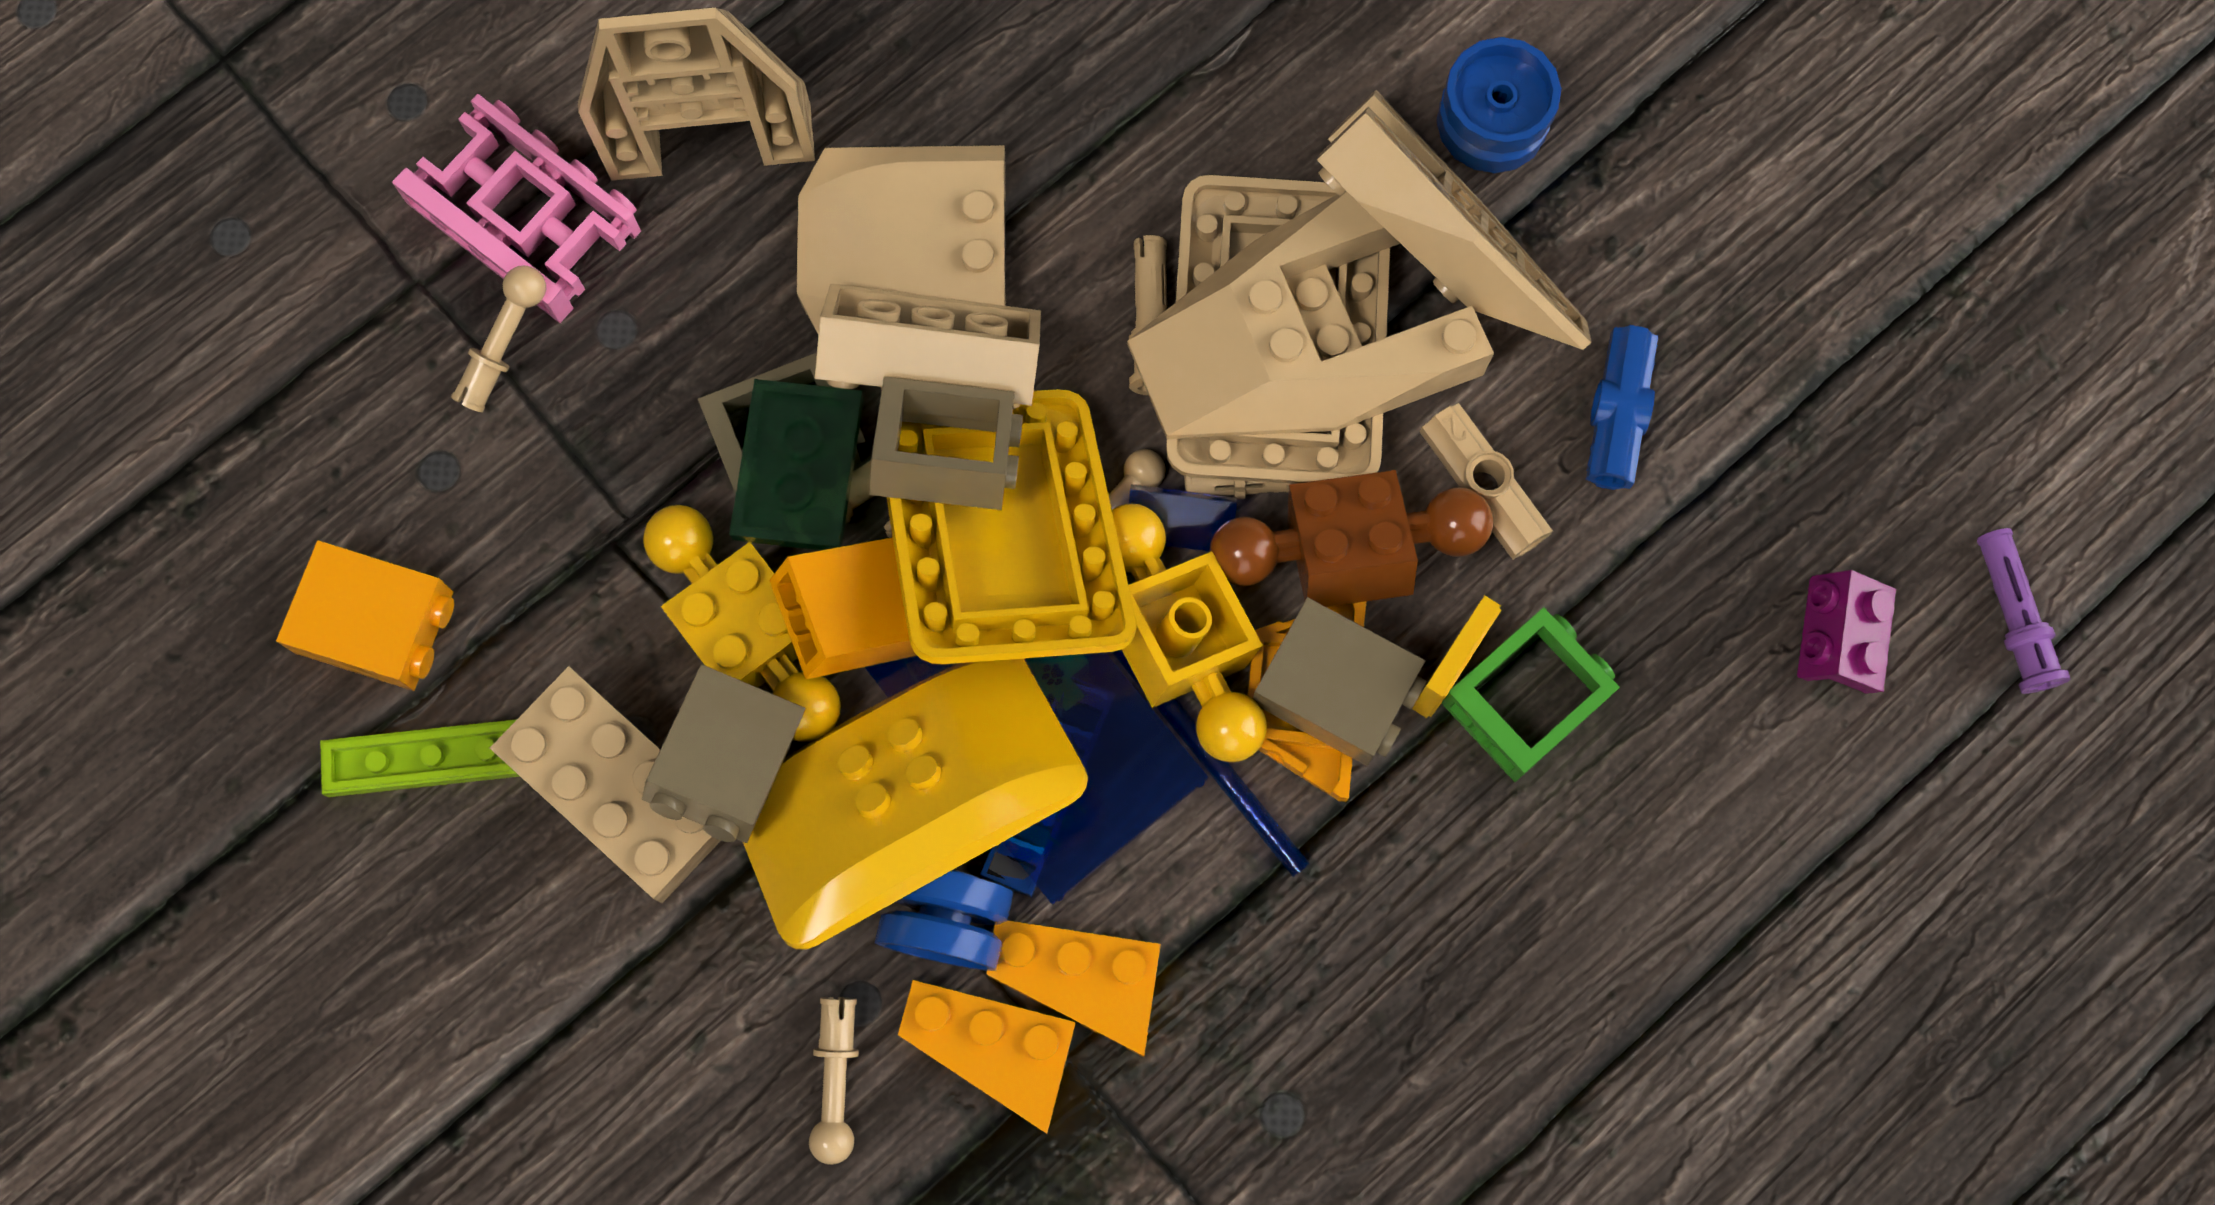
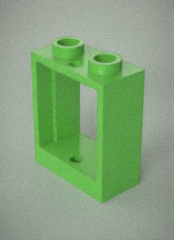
[1441,607,1620,782]

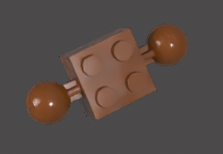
[1210,470,1493,607]

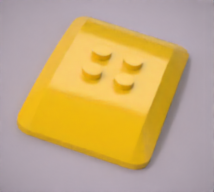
[887,389,1136,664]
[743,658,1088,950]

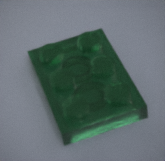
[729,379,864,550]

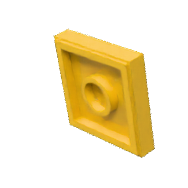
[1412,595,1501,718]

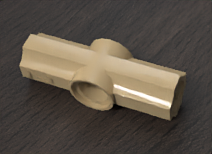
[1420,403,1553,560]

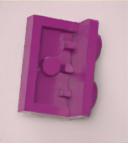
[1797,570,1896,694]

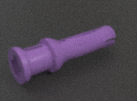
[1977,528,2071,694]

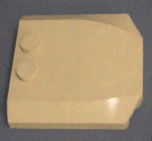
[797,145,1006,335]

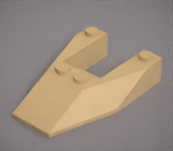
[578,8,815,181]
[1317,90,1591,350]
[1127,191,1494,439]

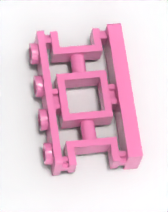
[392,94,641,323]

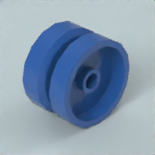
[1436,37,1562,173]
[875,870,1014,971]

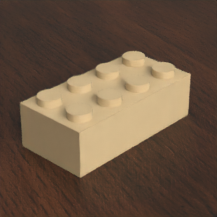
[815,284,1041,409]
[490,666,721,903]

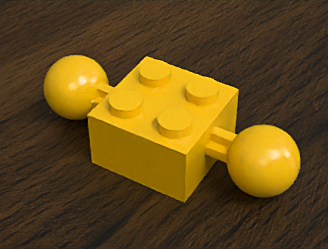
[1112,503,1267,762]
[643,505,841,742]

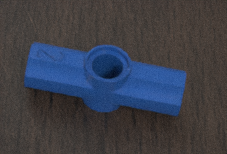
[1586,325,1658,490]

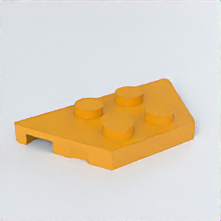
[1247,601,1366,802]

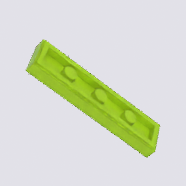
[320,719,520,797]

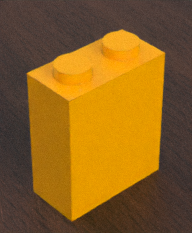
[769,537,917,680]
[276,540,454,691]

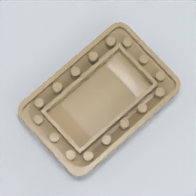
[1166,175,1390,484]

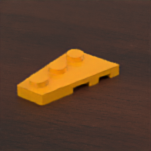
[986,921,1161,1057]
[898,980,1076,1134]

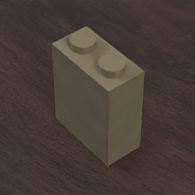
[1253,597,1427,766]
[642,664,806,843]

